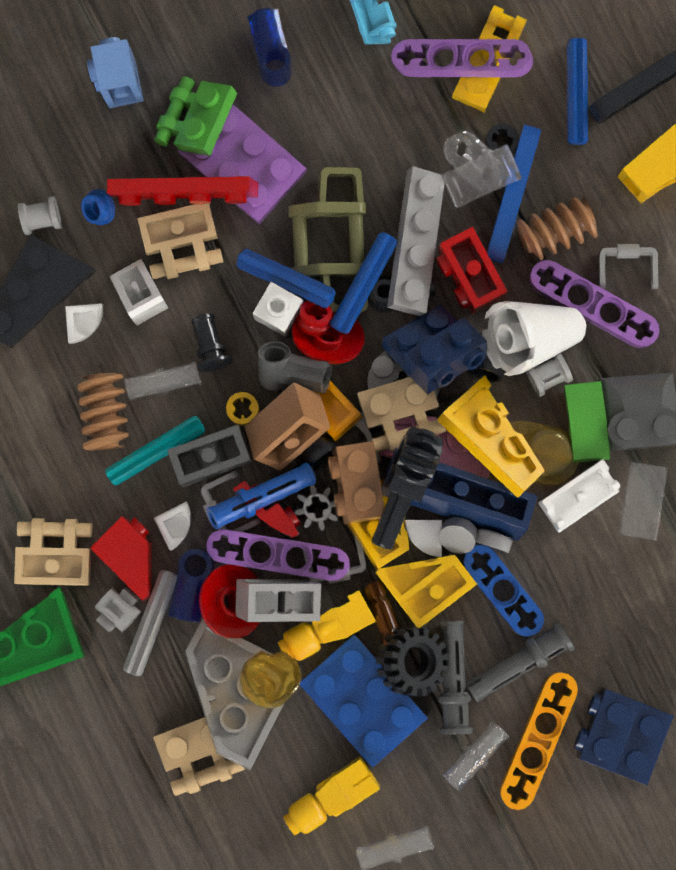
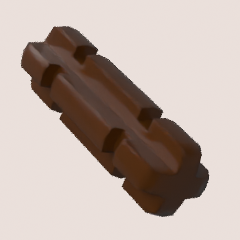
[364,580,399,645]

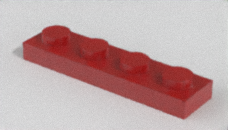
[107,176,259,206]

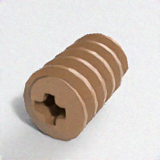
[515,197,598,260]
[77,373,129,451]

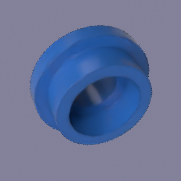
[81,189,115,225]

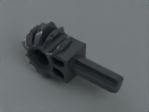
[372,427,443,550]

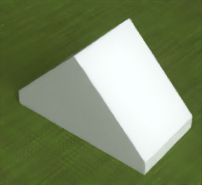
[110,259,168,325]

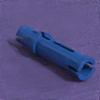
[206,463,316,530]

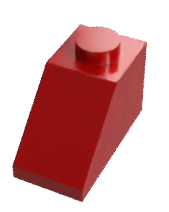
[90,516,152,601]

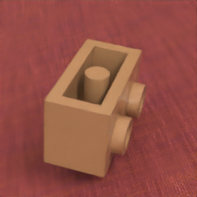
[245,382,330,471]
[328,441,385,524]

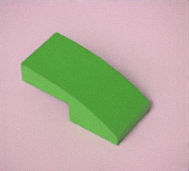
[564,381,610,463]

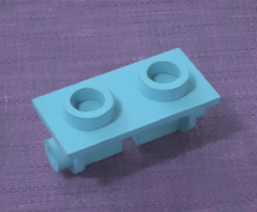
[349,0,397,44]

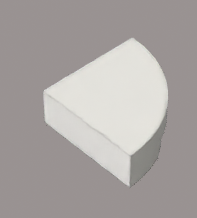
[65,303,103,344]
[154,501,191,551]
[405,520,442,557]

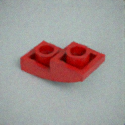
[233,481,301,538]

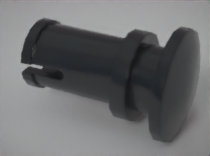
[192,313,233,372]

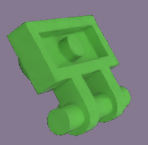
[154,76,237,156]

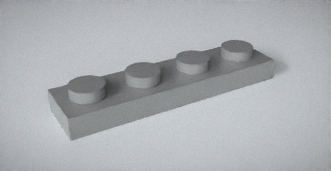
[387,166,446,316]

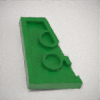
[0,587,85,686]

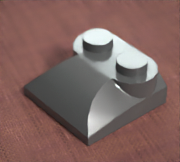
[599,372,676,451]

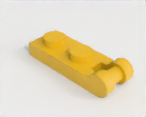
[452,5,527,113]

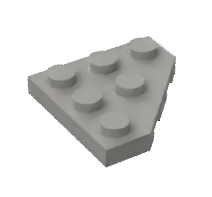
[185,618,301,771]

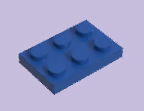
[299,634,428,768]

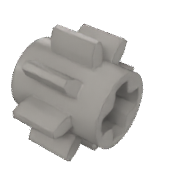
[295,485,338,531]
[95,587,141,632]

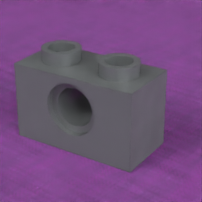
[167,425,253,487]

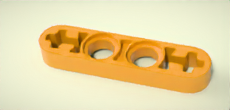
[499,672,578,810]

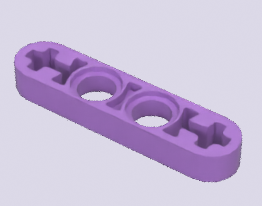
[391,39,533,77]
[529,260,659,348]
[206,530,350,581]

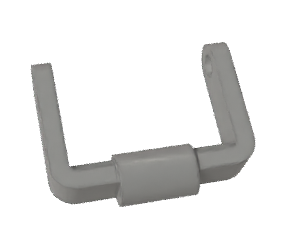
[598,244,658,289]
[201,470,261,539]
[303,535,366,584]

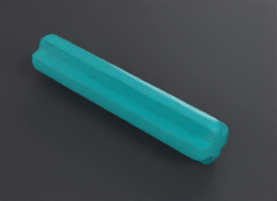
[105,416,205,486]

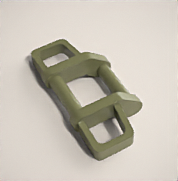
[288,167,368,314]

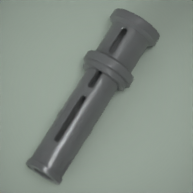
[438,621,473,735]
[466,621,575,703]

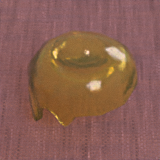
[239,651,302,708]

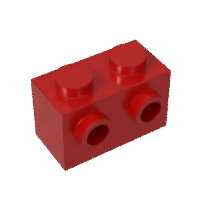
[436,227,508,315]

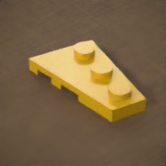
[437,375,545,498]

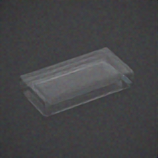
[441,145,522,208]
[618,462,668,541]

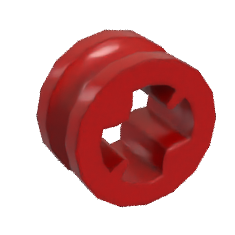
[297,300,332,336]

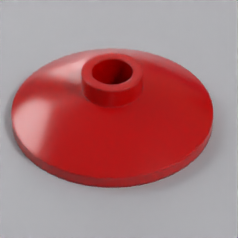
[292,314,365,364]
[199,564,260,638]

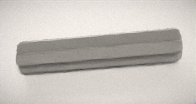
[123,570,179,676]

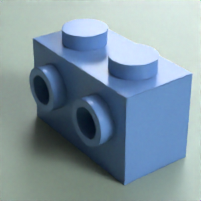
[87,37,144,109]

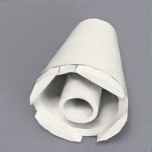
[482,301,586,376]

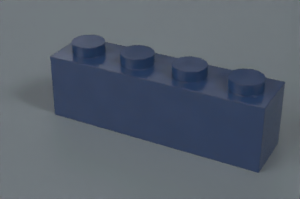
[381,448,537,541]

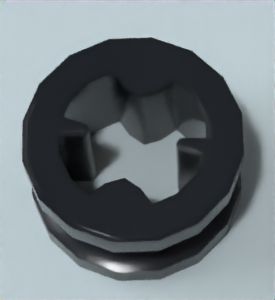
[485,123,519,159]

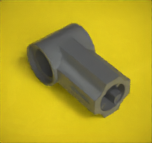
[258,341,332,394]

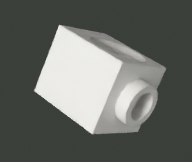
[252,282,303,337]

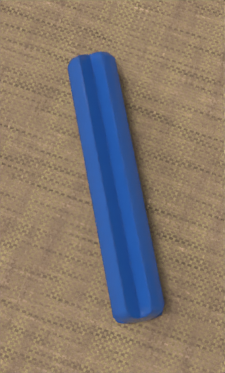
[567,38,588,145]
[330,232,398,334]
[236,249,335,308]

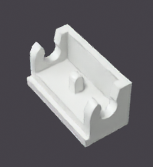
[538,459,620,533]

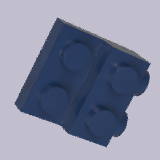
[382,304,487,395]
[574,687,674,786]

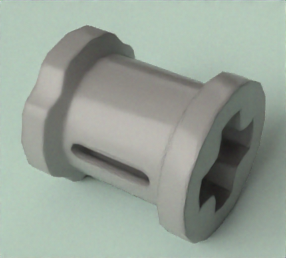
[18,196,62,235]
[526,353,573,397]

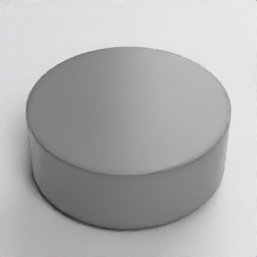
[439,517,478,554]
[476,528,513,553]

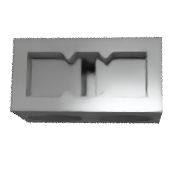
[236,579,321,622]

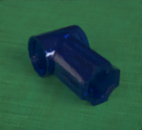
[248,8,292,87]
[168,548,214,623]

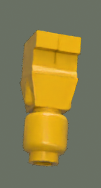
[277,590,376,661]
[283,756,380,835]

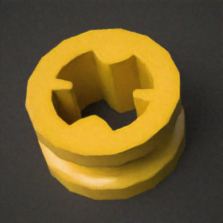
[226,392,260,426]

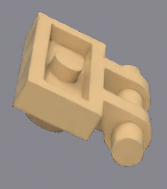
[137,204,224,279]
[357,377,447,453]
[14,518,92,586]
[153,717,245,796]

